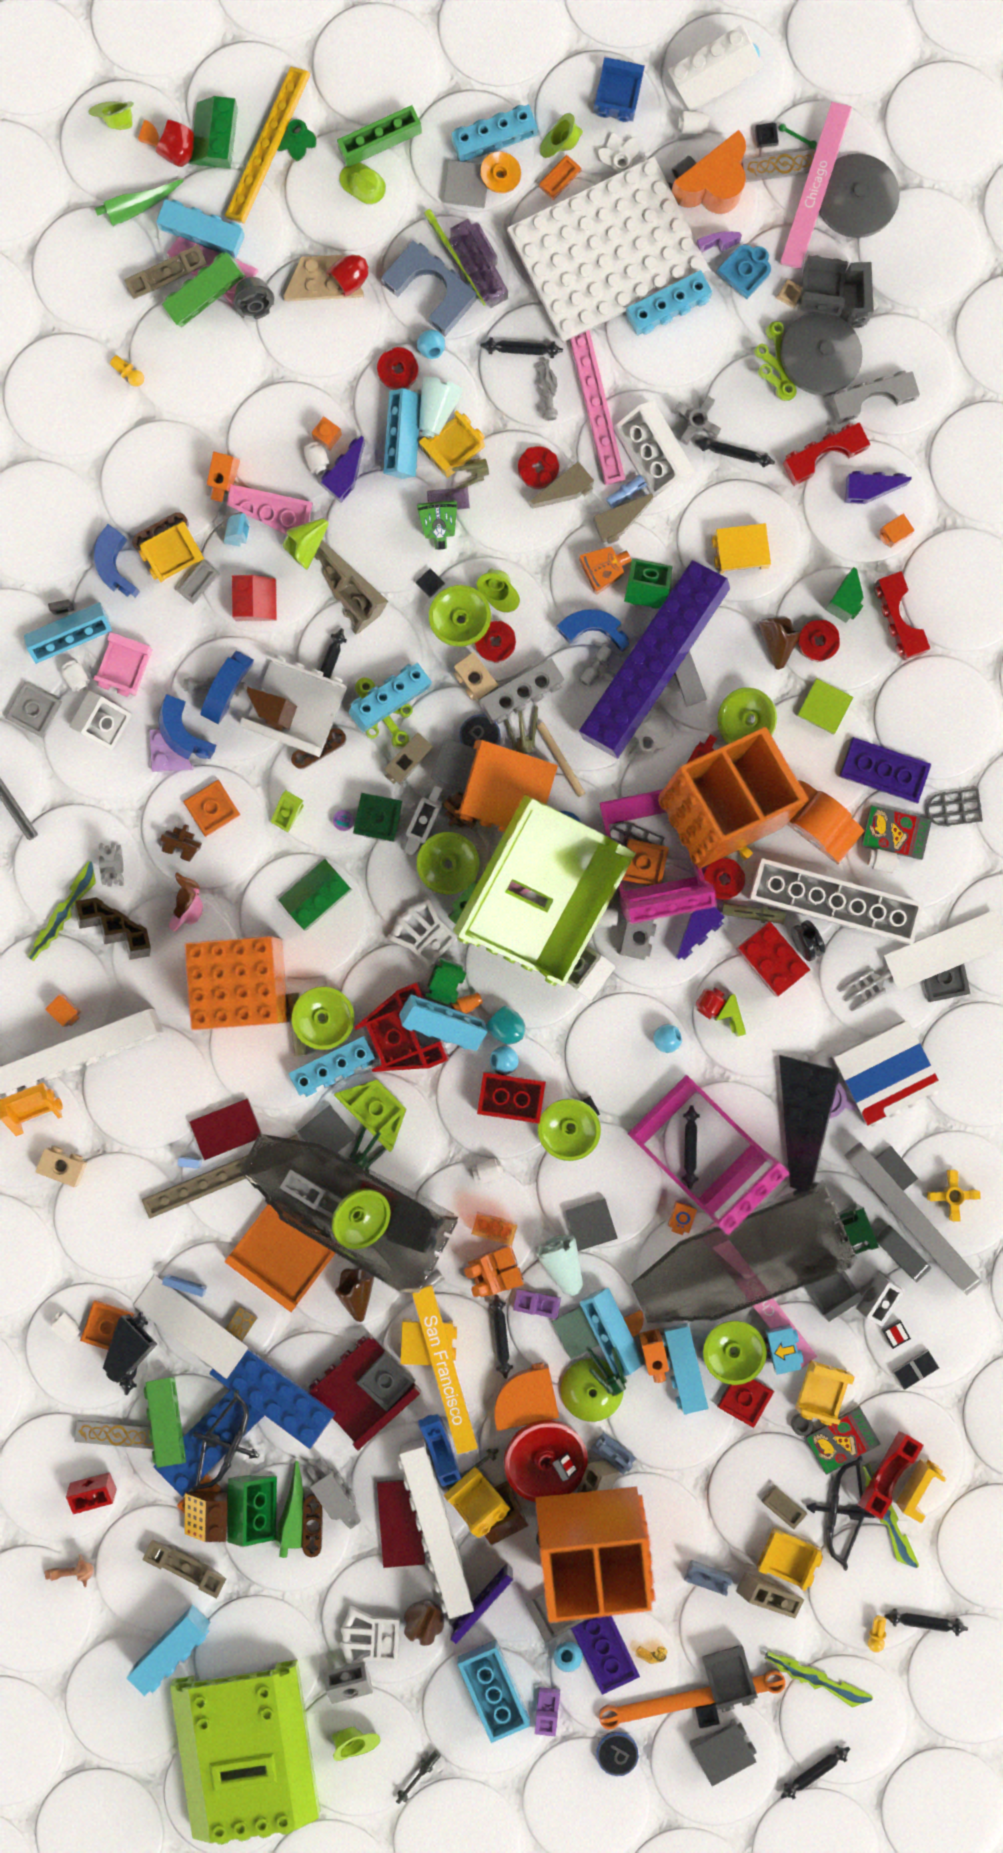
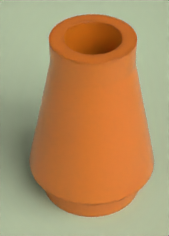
[450,992,483,1014]

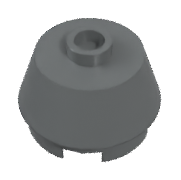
[233,277,274,319]

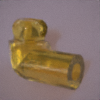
[635,1646,668,1664]

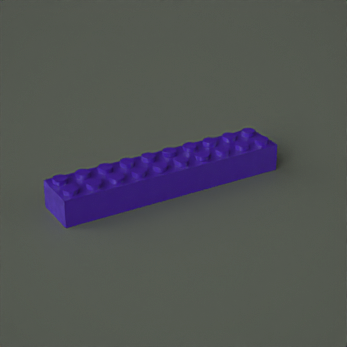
[579,560,731,759]

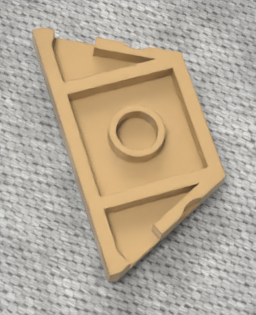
[284,255,364,301]

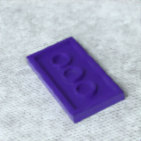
[839,737,932,804]
[451,1564,513,1644]
[571,1616,640,1695]

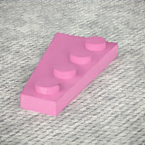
[167,236,258,303]
[227,484,313,535]

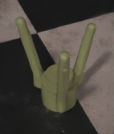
[445,458,489,497]
[505,706,538,754]

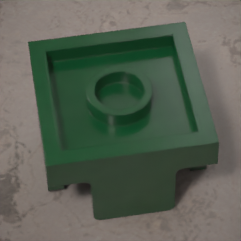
[353,793,403,842]
[836,1204,879,1255]

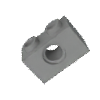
[619,919,657,960]
[856,1273,905,1327]
[323,1662,373,1704]

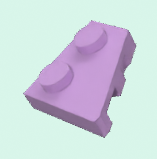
[150,729,193,772]

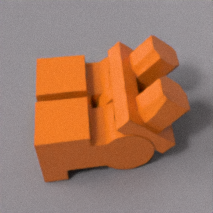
[464,1243,525,1297]

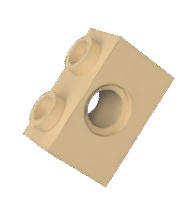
[453,652,498,703]
[35,1146,87,1187]

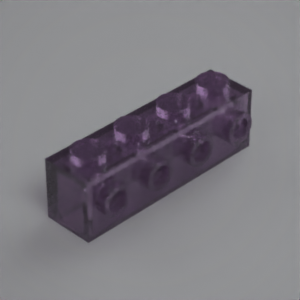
[449,219,508,309]

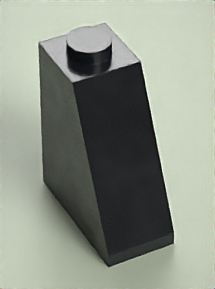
[103,1314,158,1383]

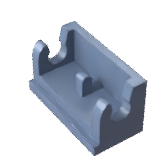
[684,1560,733,1596]

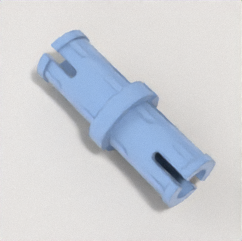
[605,475,647,509]

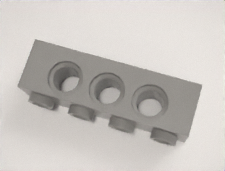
[479,658,564,724]

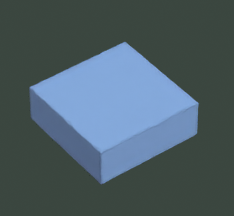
[178,1156,202,1169]

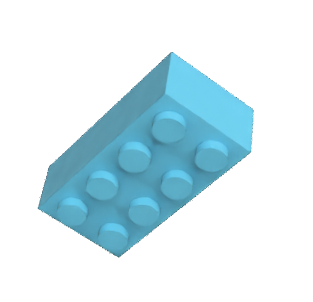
[127,1605,211,1696]
[457,1640,530,1743]

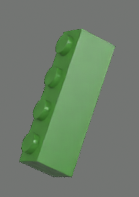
[337,105,422,168]
[162,252,246,327]
[144,1377,187,1468]

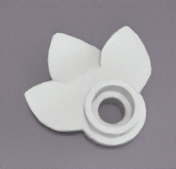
[598,133,639,173]
[634,715,674,754]

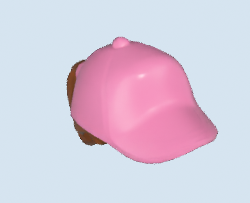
[169,872,203,932]

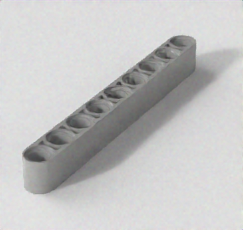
[844,1142,983,1295]

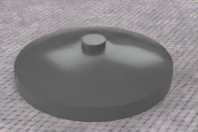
[819,154,900,238]
[780,313,863,395]

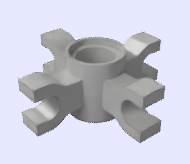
[674,396,721,445]
[99,842,124,887]

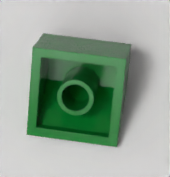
[624,558,673,609]
[825,567,864,623]

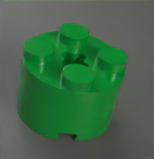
[424,957,467,1005]

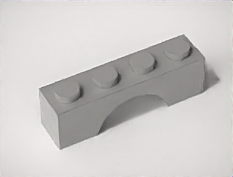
[830,371,920,424]

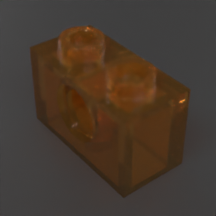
[471,1211,518,1246]

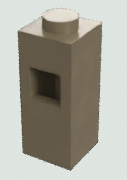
[384,732,434,785]

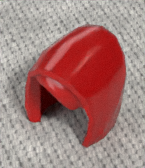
[155,120,194,167]
[327,254,369,297]

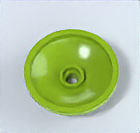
[429,585,491,647]
[717,687,777,744]
[417,832,480,895]
[291,987,354,1050]
[538,1099,601,1161]
[332,1189,390,1249]
[703,1321,767,1385]
[561,1358,624,1422]

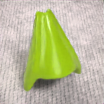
[282,518,329,570]

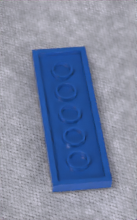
[209,1348,336,1449]
[153,1390,265,1497]

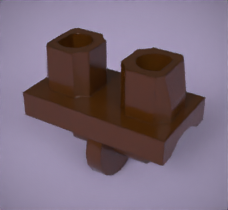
[443,791,477,830]
[160,824,202,862]

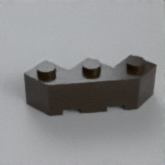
[75,897,151,960]

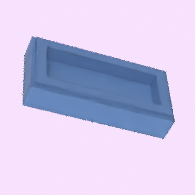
[162,1274,207,1297]

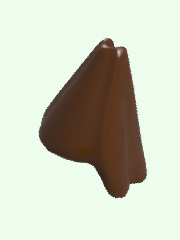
[758,617,800,670]
[335,1267,375,1322]
[404,1599,444,1646]

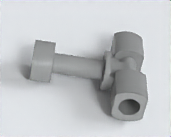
[579,645,616,687]

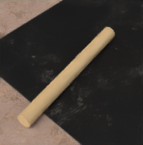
[536,722,586,797]

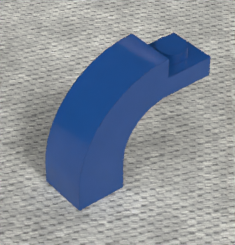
[94,524,140,598]
[556,609,630,653]
[200,650,254,724]
[158,694,217,759]
[418,1414,462,1487]

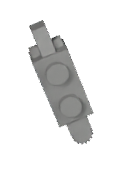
[405,786,443,856]
[306,1458,361,1529]

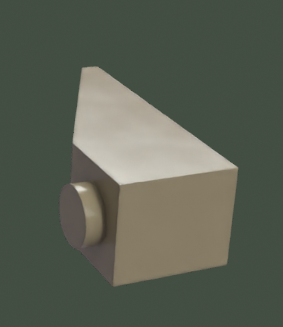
[530,461,594,509]
[593,493,653,544]
[577,1459,619,1493]
[736,1572,804,1619]

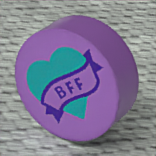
[333,810,354,831]

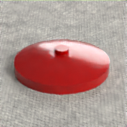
[503,1420,588,1502]

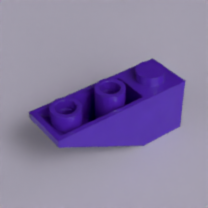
[321,435,365,503]
[845,471,912,504]
[675,907,725,960]

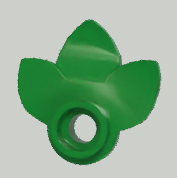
[277,119,317,161]

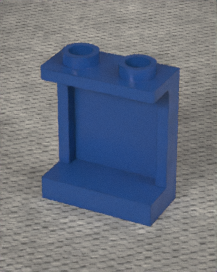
[593,57,645,122]

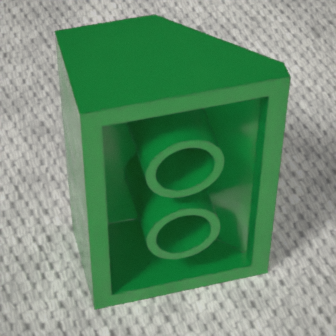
[189,96,238,169]
[279,859,352,931]
[227,1475,277,1547]

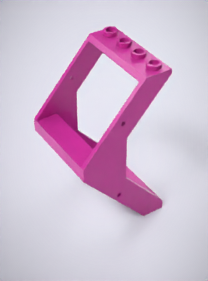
[599,789,716,924]
[628,1074,789,1235]

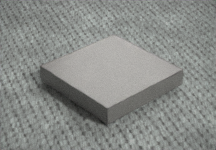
[444,160,487,208]
[5,682,62,738]

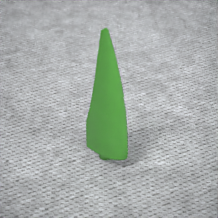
[95,179,184,226]
[276,1461,304,1558]

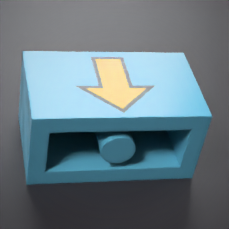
[765,1324,804,1375]

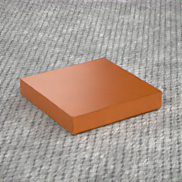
[183,779,241,837]
[622,838,669,886]
[80,1300,134,1350]

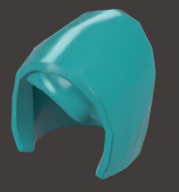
[486,1006,526,1045]

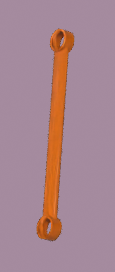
[599,1669,785,1729]

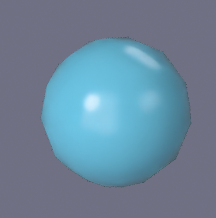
[417,329,445,359]
[653,1024,682,1053]
[490,1046,519,1075]
[553,1641,583,1672]

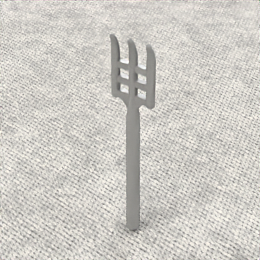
[838,968,892,1011]

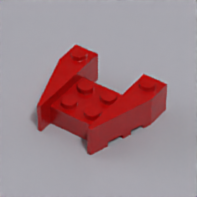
[354,982,450,1072]

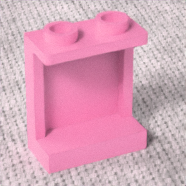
[93,632,153,697]

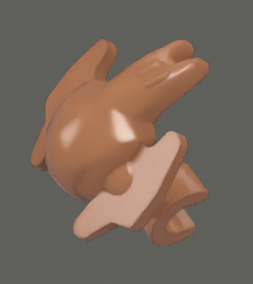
[44,1554,94,1587]

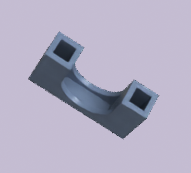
[381,240,477,337]

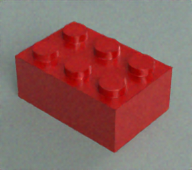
[735,921,810,997]
[477,1072,546,1124]

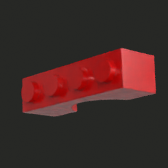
[783,422,871,486]
[874,571,931,661]
[857,1431,924,1520]

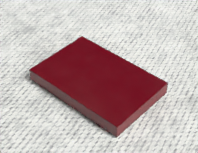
[189,1098,263,1161]

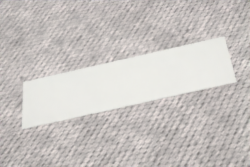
[884,910,1003,990]
[133,1275,248,1379]

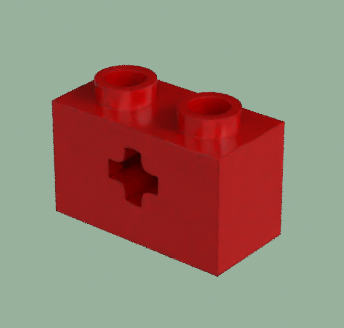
[66,1472,117,1515]

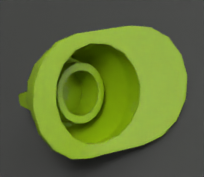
[88,101,134,130]
[540,113,583,158]
[340,163,386,204]
[477,568,520,613]
[332,1727,381,1761]

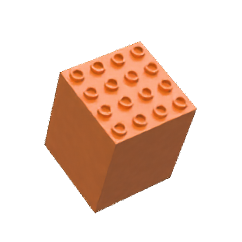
[658,727,809,869]
[185,937,288,1030]
[535,1486,656,1623]

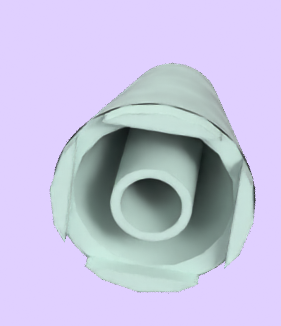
[419,377,463,438]
[536,1234,583,1296]

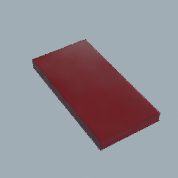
[377,1480,425,1568]

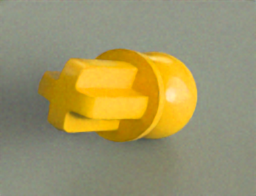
[110,355,144,387]
[868,1615,886,1653]

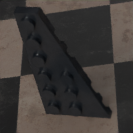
[779,1055,841,1193]

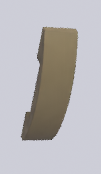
[124,244,207,299]
[142,1540,227,1599]

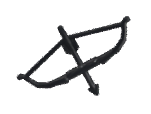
[191,1390,259,1493]
[806,1456,876,1571]

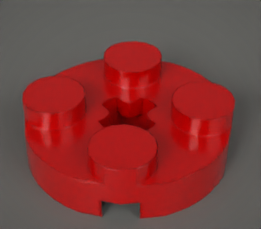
[377,347,419,390]
[518,446,559,489]
[797,620,840,662]
[475,621,516,663]
[703,858,746,900]

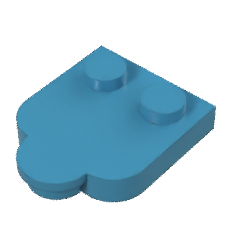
[716,245,771,299]

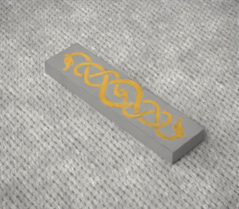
[742,149,816,182]
[75,1420,154,1449]

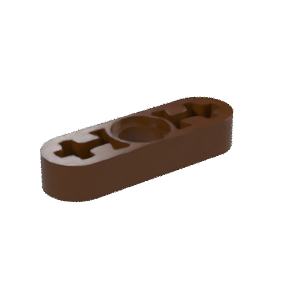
[132,513,189,551]
[291,728,346,769]
[302,1493,323,1558]

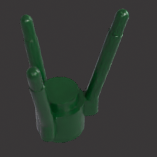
[348,1126,387,1173]
[588,1347,627,1396]

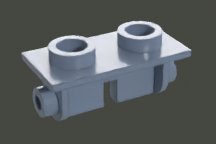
[591,1431,636,1475]

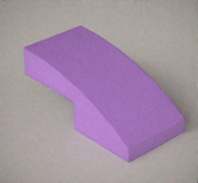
[697,231,742,252]
[513,1289,561,1319]
[535,1687,560,1737]

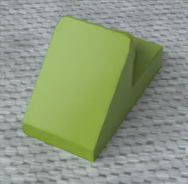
[270,790,304,832]
[715,994,746,1037]

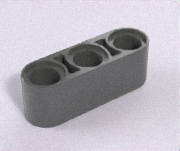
[876,1225,932,1283]

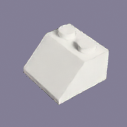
[69,691,132,750]
[566,945,615,1000]

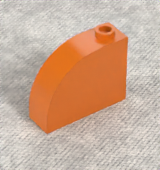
[495,1362,559,1431]

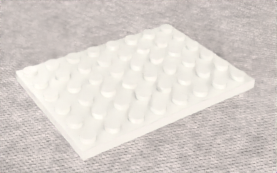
[507,156,710,343]

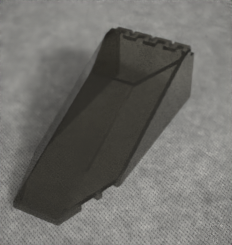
[240,1133,458,1293]
[631,1180,857,1323]

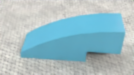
[224,513,250,547]

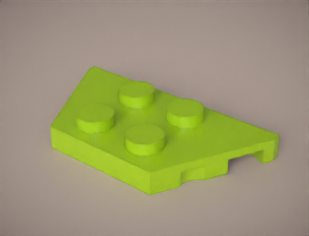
[334,1079,407,1152]

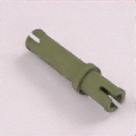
[722,902,786,924]
[286,993,307,1056]

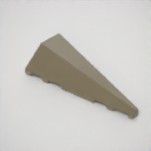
[315,540,388,635]

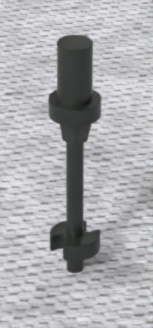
[446,1448,499,1490]
[396,1750,441,1804]

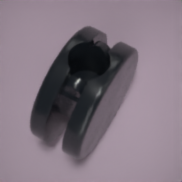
[791,920,826,962]

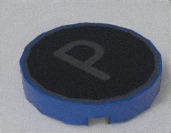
[459,715,501,747]
[596,1731,639,1776]

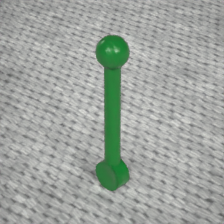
[778,123,817,150]

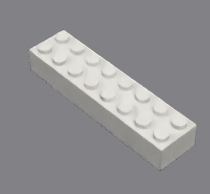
[748,858,924,945]
[0,1009,164,1097]
[397,1438,474,1619]

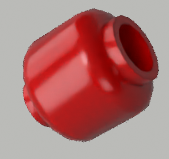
[696,987,726,1019]

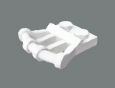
[387,896,457,968]
[340,1606,400,1666]

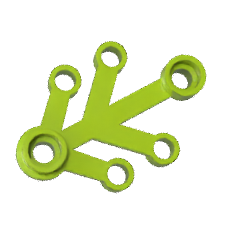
[754,321,797,401]
[355,677,413,749]

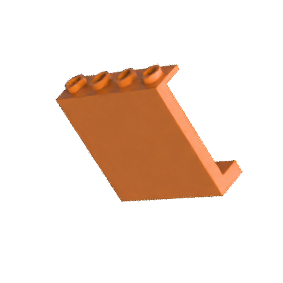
[455,740,558,833]
[224,1199,338,1313]

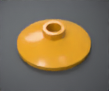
[480,152,521,194]

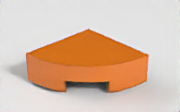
[138,119,160,147]
[623,1309,644,1337]

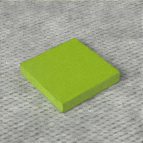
[797,678,854,735]

